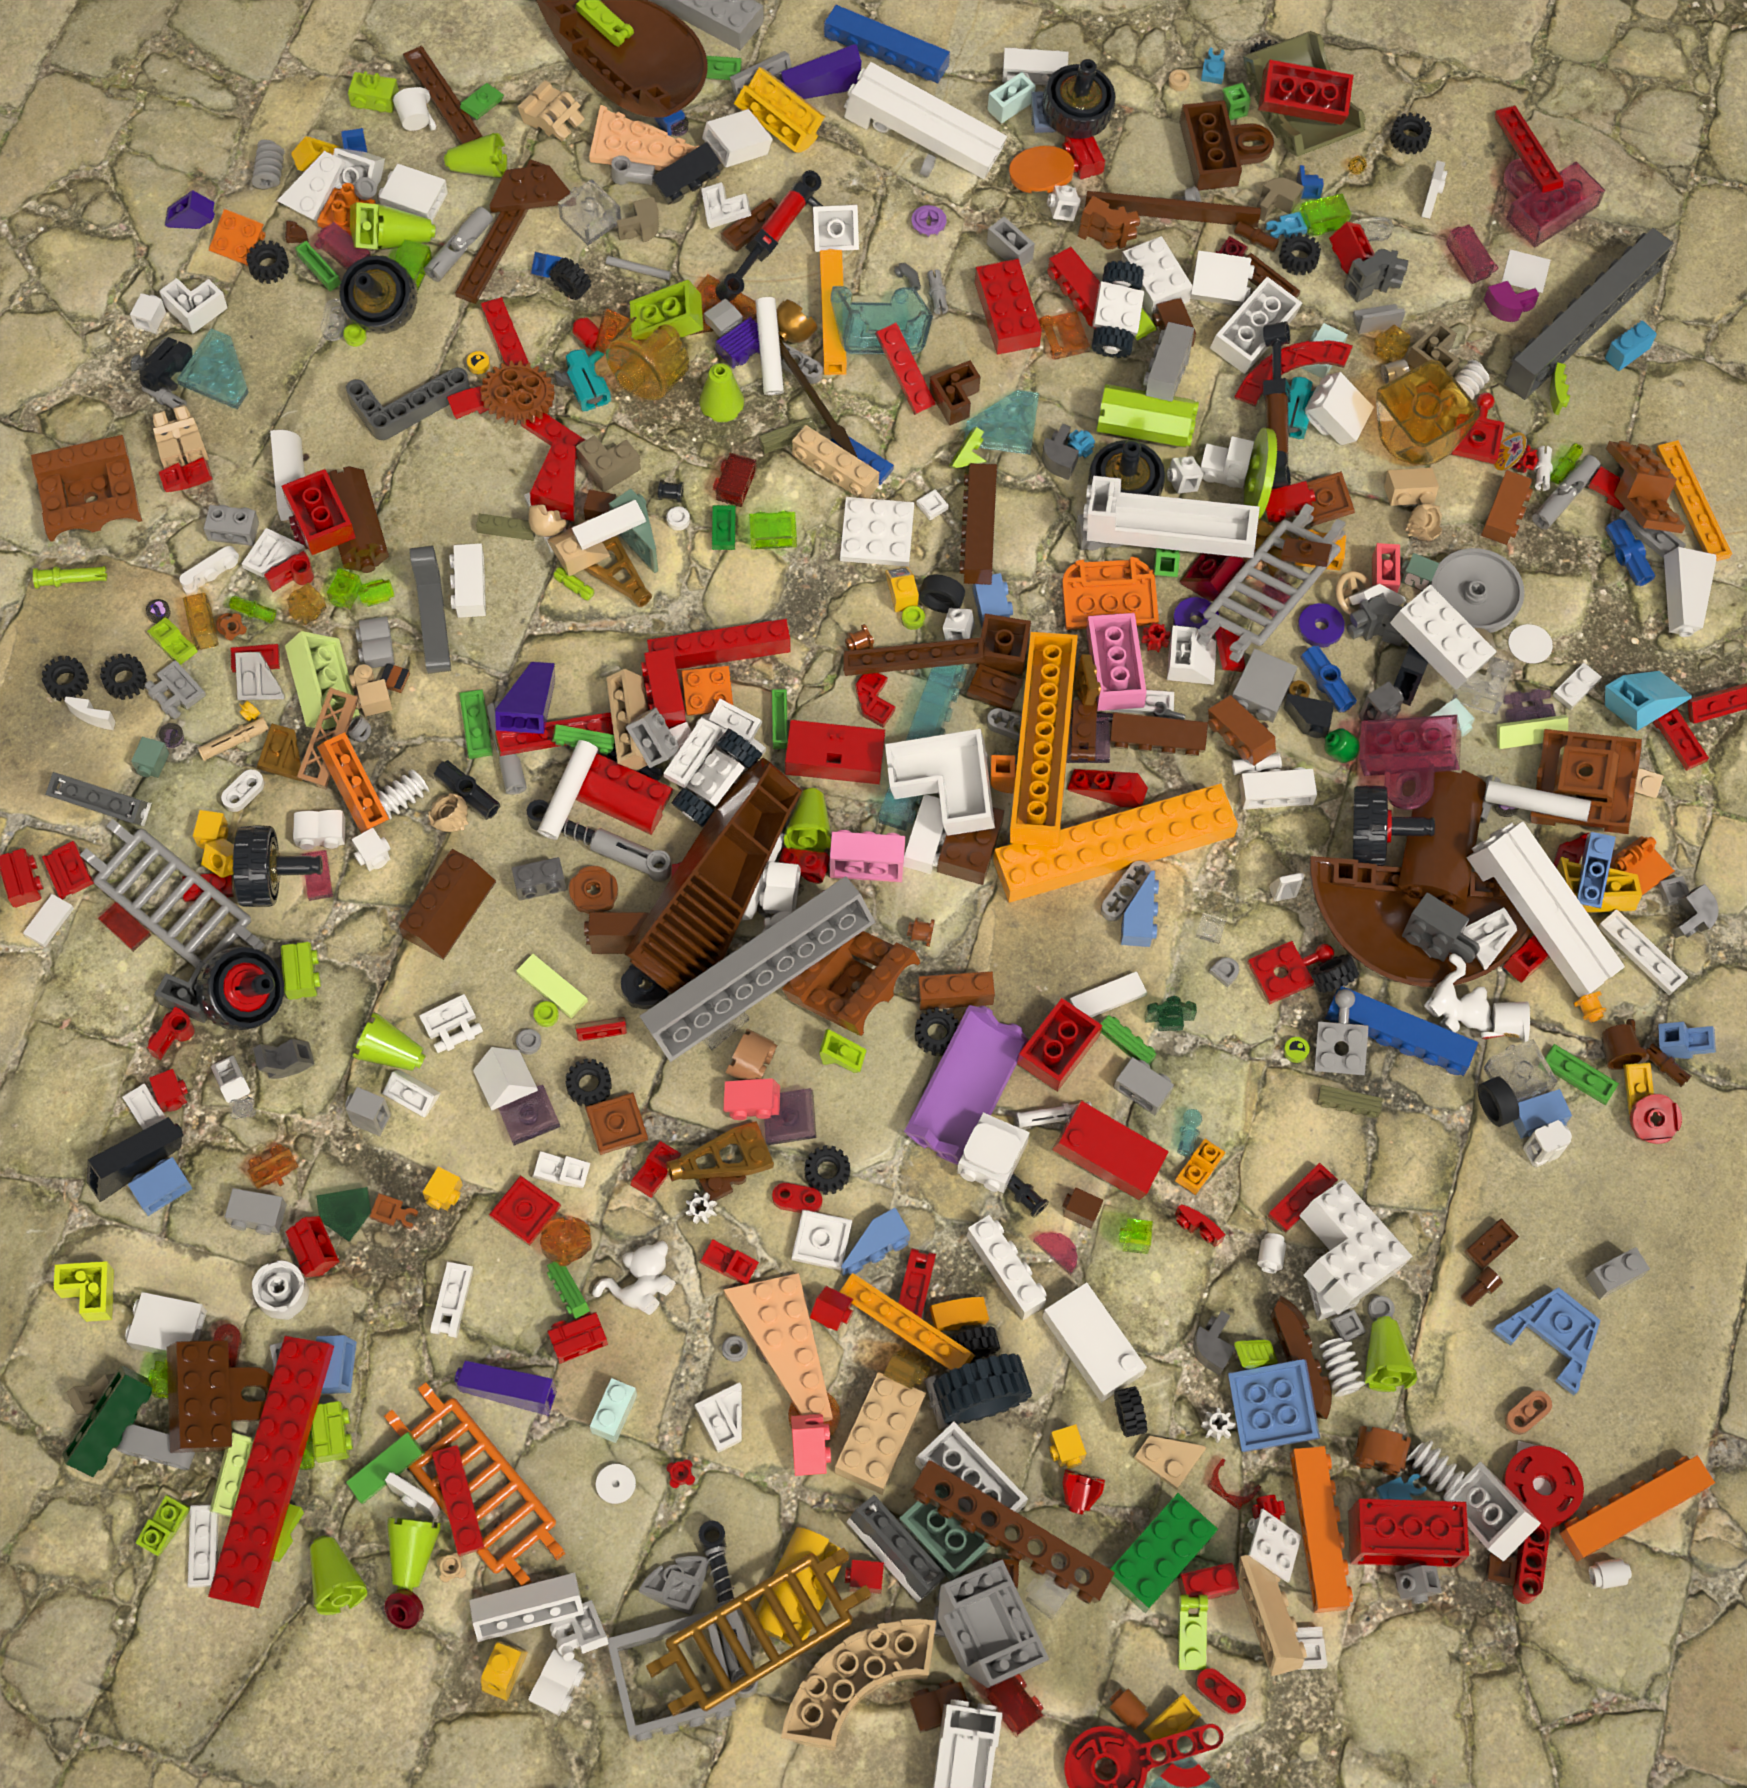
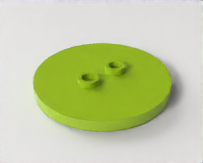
[1244,428,1277,520]

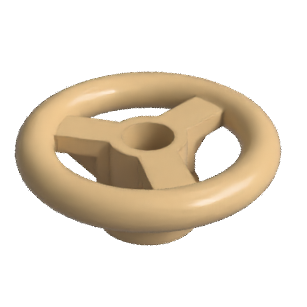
[1336,571,1372,615]

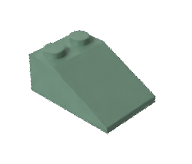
[609,488,658,573]

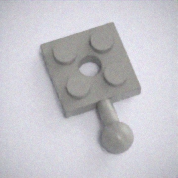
[1315,989,1368,1075]

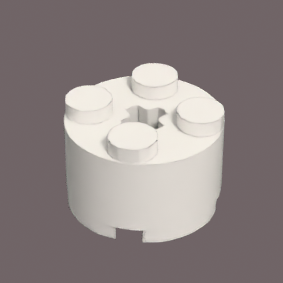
[252,1261,309,1320]

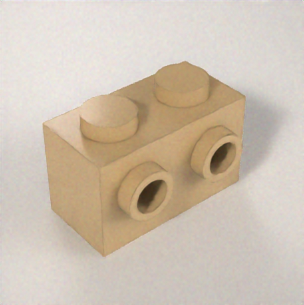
[1384,468,1439,506]

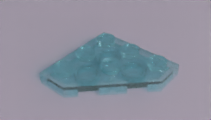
[177,328,249,410]
[964,390,1039,455]

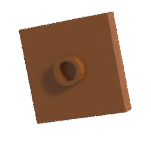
[1307,471,1355,527]
[585,1092,648,1155]

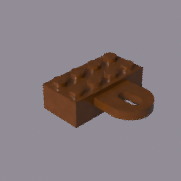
[1179,100,1274,190]
[166,1341,273,1453]

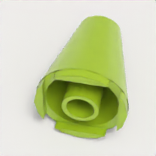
[444,133,507,178]
[377,204,435,250]
[699,364,744,422]
[784,788,832,852]
[353,1012,426,1071]
[1364,1316,1418,1392]
[387,1517,441,1592]
[310,1535,368,1615]

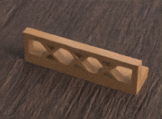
[297,688,358,790]

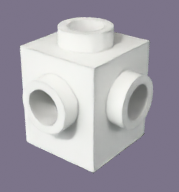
[1047,185,1080,221]
[1167,456,1203,494]

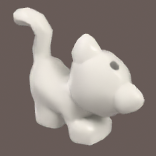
[1424,953,1493,1033]
[592,1240,676,1315]

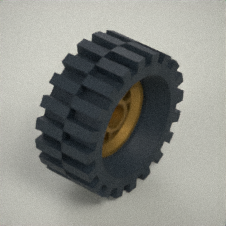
[933,1353,1032,1425]

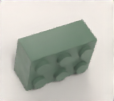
[899,1485,992,1581]

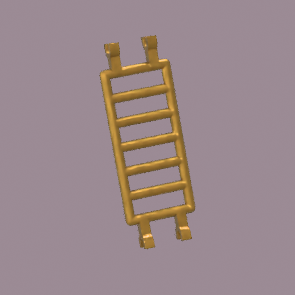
[646,1547,872,1717]

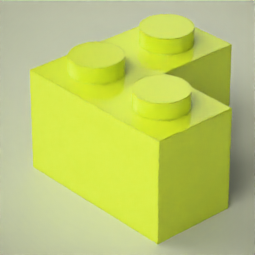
[54,1261,114,1322]

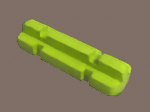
[553,567,594,601]

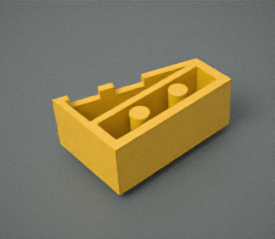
[1557,857,1642,912]

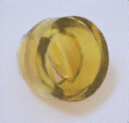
[1348,155,1367,175]

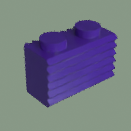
[715,317,760,369]

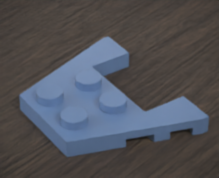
[1492,1287,1601,1396]

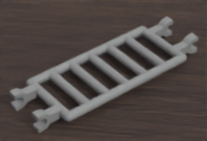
[1198,503,1346,663]
[80,819,265,968]

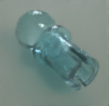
[1177,1109,1202,1156]

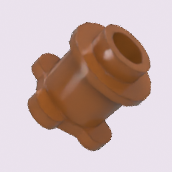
[216,613,247,641]
[845,624,874,651]
[907,918,935,947]

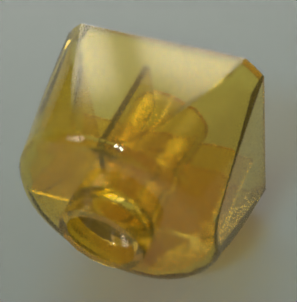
[1376,360,1480,466]

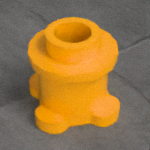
[1573,991,1607,1023]

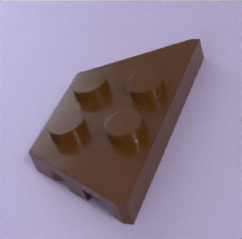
[490,165,575,213]

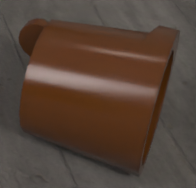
[1601,1019,1650,1070]

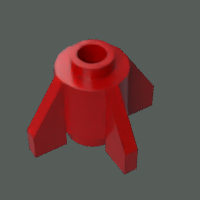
[1062,1469,1105,1515]

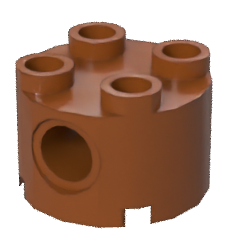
[1353,1426,1411,1476]

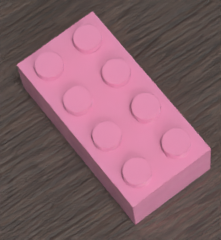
[1086,613,1147,711]

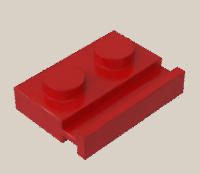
[42,840,94,900]

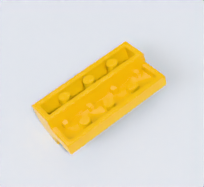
[734,67,826,153]
[755,1527,848,1647]

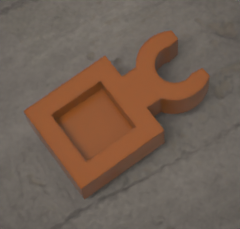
[369,1193,418,1229]

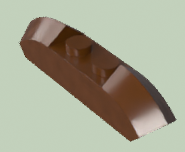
[1270,1295,1332,1420]

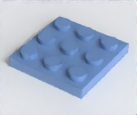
[1228,1359,1320,1452]

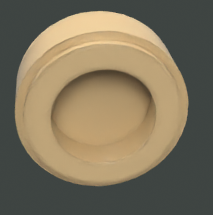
[1168,69,1190,91]

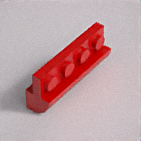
[576,753,673,835]

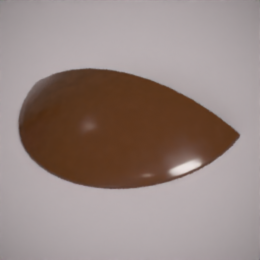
[536,0,708,118]
[1310,856,1532,987]

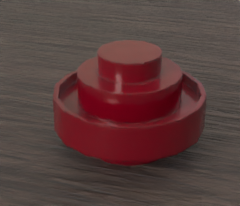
[384,1589,424,1629]

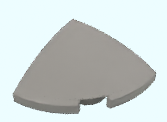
[639,1556,709,1615]

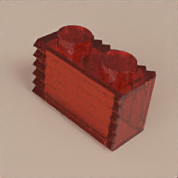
[713,452,757,507]
[984,1674,1044,1738]

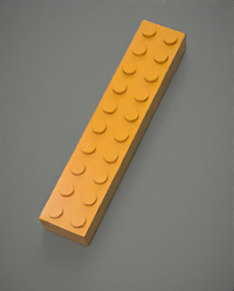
[1010,632,1078,847]
[993,783,1238,903]

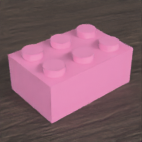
[830,830,905,882]

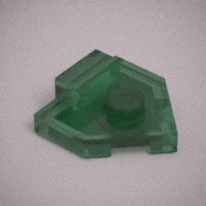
[1144,995,1197,1031]
[316,1187,372,1242]

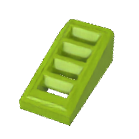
[1234,1340,1278,1369]

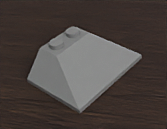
[938,1559,1049,1688]

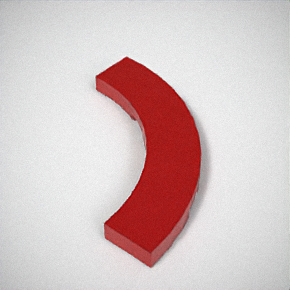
[1235,340,1353,406]

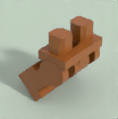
[1078,196,1140,250]

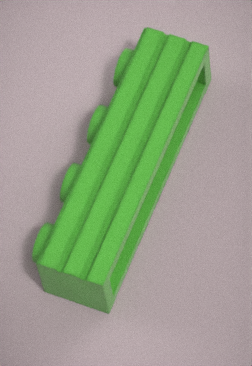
[295,241,340,291]
[772,689,788,749]
[552,724,614,754]
[1101,1015,1156,1065]
[547,1258,590,1319]

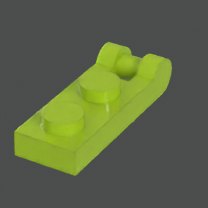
[575,0,634,47]
[1178,1595,1208,1670]

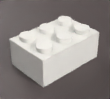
[1121,236,1193,317]

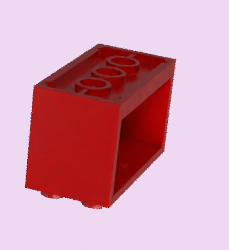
[1348,1499,1469,1568]

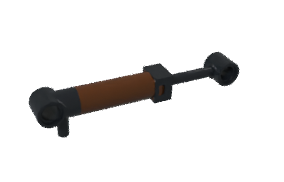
[1263,321,1291,489]

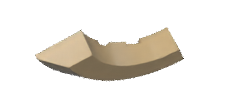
[781,1619,936,1750]

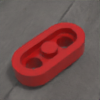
[772,1183,822,1214]
[1196,1668,1246,1715]

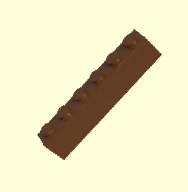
[959,463,997,585]

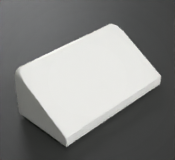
[382,1070,441,1117]

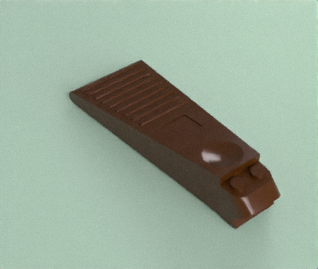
[625,758,802,994]

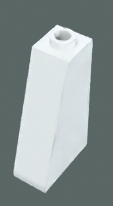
[1664,547,1716,637]

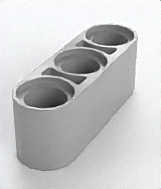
[116,1425,195,1470]

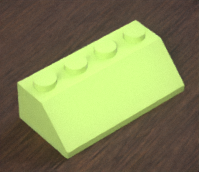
[285,631,360,730]

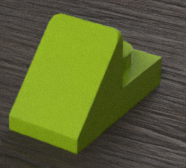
[949,427,987,468]
[819,1029,867,1073]

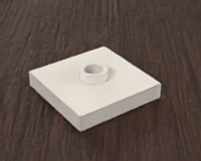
[792,1210,852,1271]
[385,1472,441,1519]

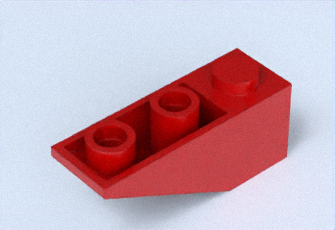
[1068,769,1148,808]

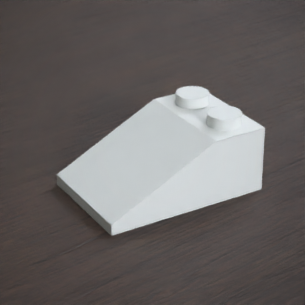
[1444,1461,1541,1561]

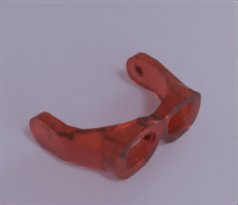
[1208,1458,1261,1510]

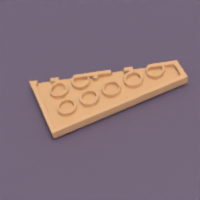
[589,104,721,178]
[723,1273,833,1422]

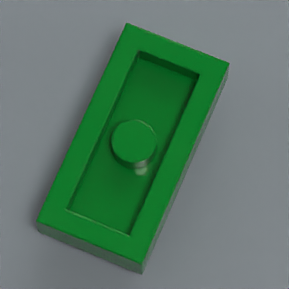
[712,505,736,550]

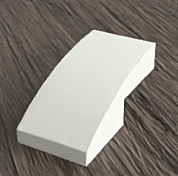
[65,697,115,730]
[532,1151,590,1188]

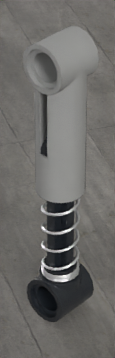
[526,799,672,882]
[699,1520,758,1698]

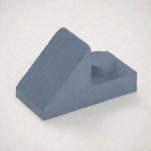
[1031,92,1056,133]

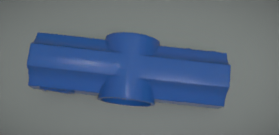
[1605,518,1655,587]
[1301,645,1357,712]

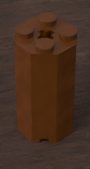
[328,466,389,573]

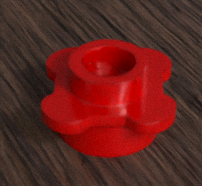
[667,1459,695,1489]

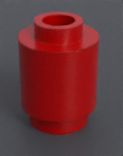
[572,317,605,351]

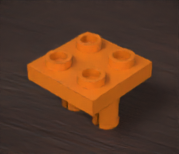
[317,183,376,237]

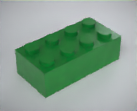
[1110,1493,1218,1614]

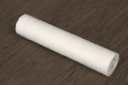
[755,297,784,395]
[537,740,598,840]
[1485,781,1591,822]

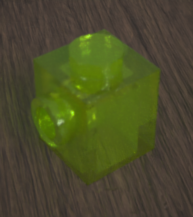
[1119,1218,1153,1254]

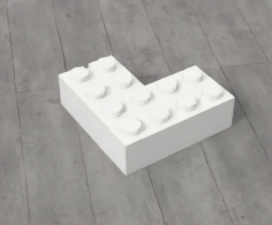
[885,729,995,836]
[1299,1179,1413,1315]

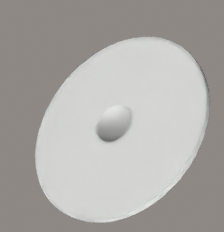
[596,1464,636,1504]

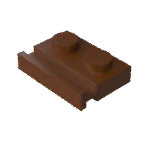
[967,664,1023,712]

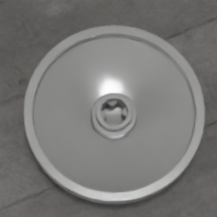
[1431,548,1524,633]

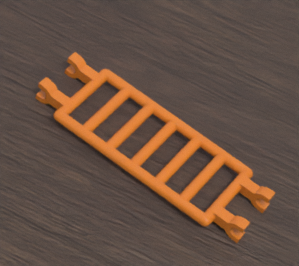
[384,1382,565,1586]

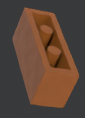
[1481,470,1533,545]
[1208,695,1276,766]
[918,971,995,1010]

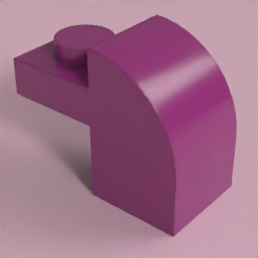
[1483,281,1539,322]

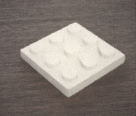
[840,497,914,567]

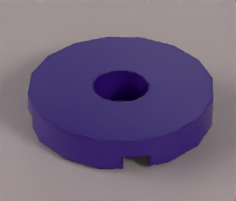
[1173,597,1219,635]
[1298,603,1345,648]

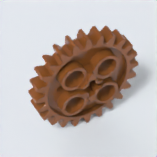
[481,361,555,425]

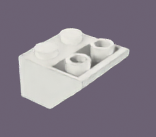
[1167,626,1217,685]

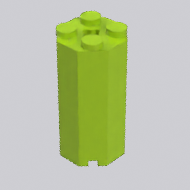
[1097,384,1199,447]

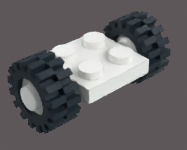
[1091,260,1144,358]
[671,728,762,827]

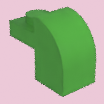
[1153,548,1180,578]

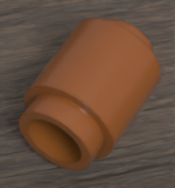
[1109,1688,1150,1730]

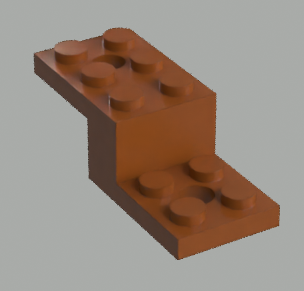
[1606,441,1686,533]

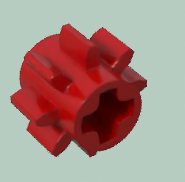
[1511,445,1539,474]
[1141,622,1171,653]
[1252,1495,1286,1522]

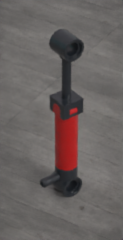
[715,170,823,302]

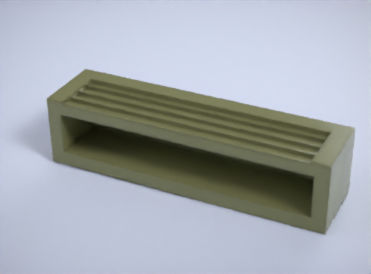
[759,417,816,454]
[476,513,535,541]
[1317,1085,1383,1118]

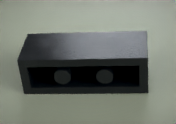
[652,142,723,205]

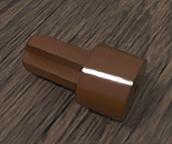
[1461,1266,1503,1307]

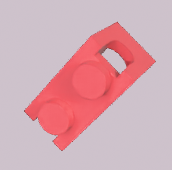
[1372,543,1400,593]
[724,1078,780,1120]
[791,1414,831,1476]

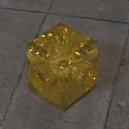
[1373,324,1411,363]
[287,582,327,625]

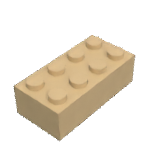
[835,1372,926,1495]

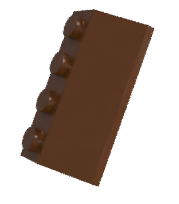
[399,849,496,960]

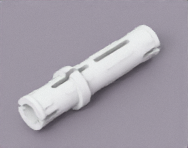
[1016,1101,1092,1128]

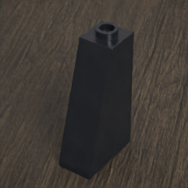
[1393,644,1428,706]
[86,1117,184,1202]

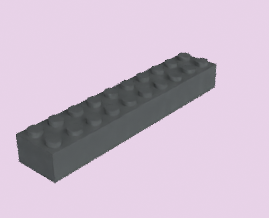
[1504,228,1674,400]

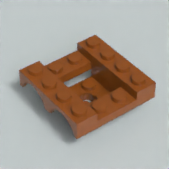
[31,435,143,542]
[1530,729,1642,834]
[782,931,921,1036]

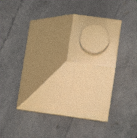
[547,520,610,576]

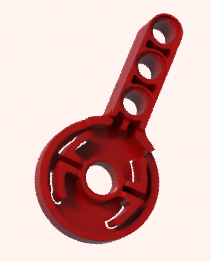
[1502,1446,1584,1604]
[1064,1724,1224,1788]

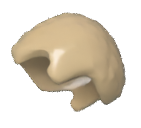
[528,505,566,537]

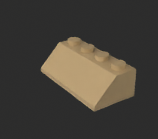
[1236,1555,1307,1677]

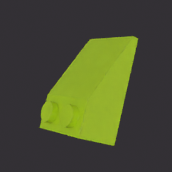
[630,280,703,340]

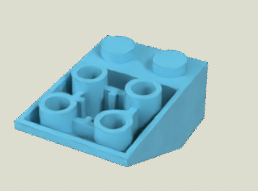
[1605,671,1692,731]

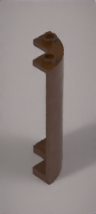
[1398,766,1487,906]

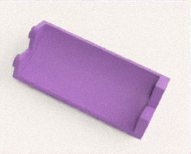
[904,1005,1029,1165]

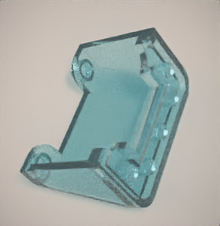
[830,286,933,354]

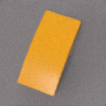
[1175,1139,1226,1195]
[930,1297,989,1331]

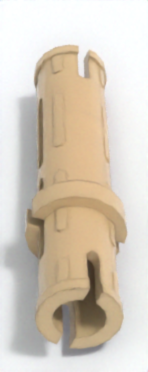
[197,717,269,761]

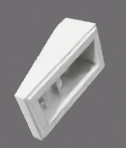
[1269,873,1304,902]
[211,1056,250,1103]

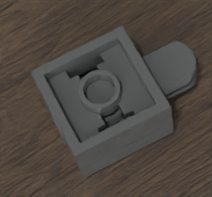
[1402,893,1480,963]

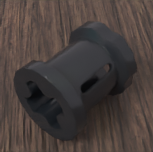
[658,479,684,503]

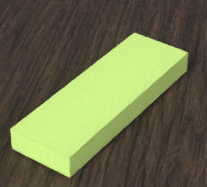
[1497,715,1568,749]
[516,954,588,1019]
[209,1432,255,1517]

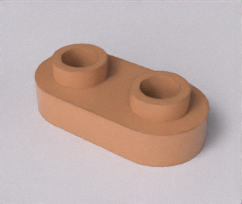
[1505,1391,1552,1435]

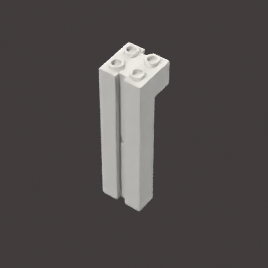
[844,62,1007,179]
[1083,476,1260,558]
[1467,822,1625,998]
[933,1699,1002,1788]

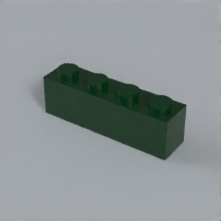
[62,1365,152,1477]

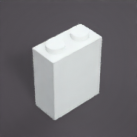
[702,109,772,167]
[378,164,448,223]
[1190,250,1254,306]
[125,1292,207,1356]

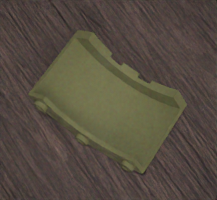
[1243,31,1366,157]

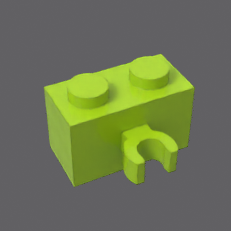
[348,71,399,113]

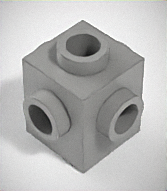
[1395,1563,1442,1604]

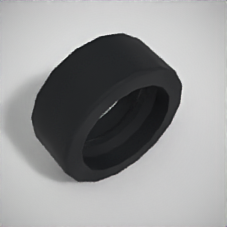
[919,574,965,613]
[1478,1076,1520,1127]

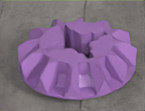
[911,205,946,237]

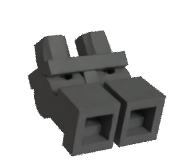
[1344,249,1409,303]
[1346,597,1408,646]

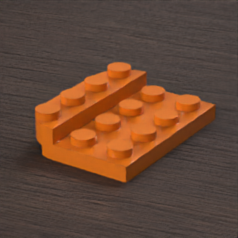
[1061,557,1159,630]

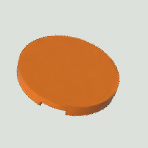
[1009,146,1074,193]

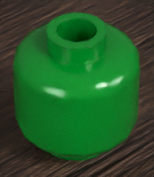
[1324,728,1360,763]

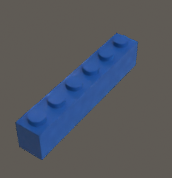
[824,5,950,84]
[1325,986,1478,1076]

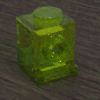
[327,568,363,609]

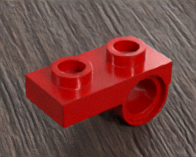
[264,551,314,592]
[778,848,830,884]
[147,1007,195,1060]

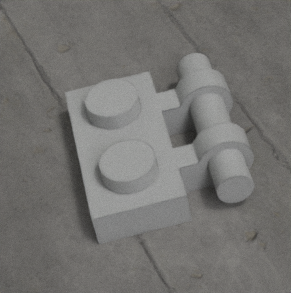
[145,660,206,719]

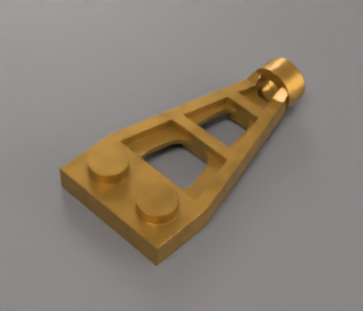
[583,536,652,607]
[666,1121,774,1181]

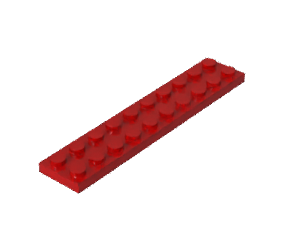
[208,1336,335,1609]

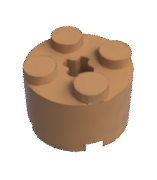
[726,1028,778,1080]

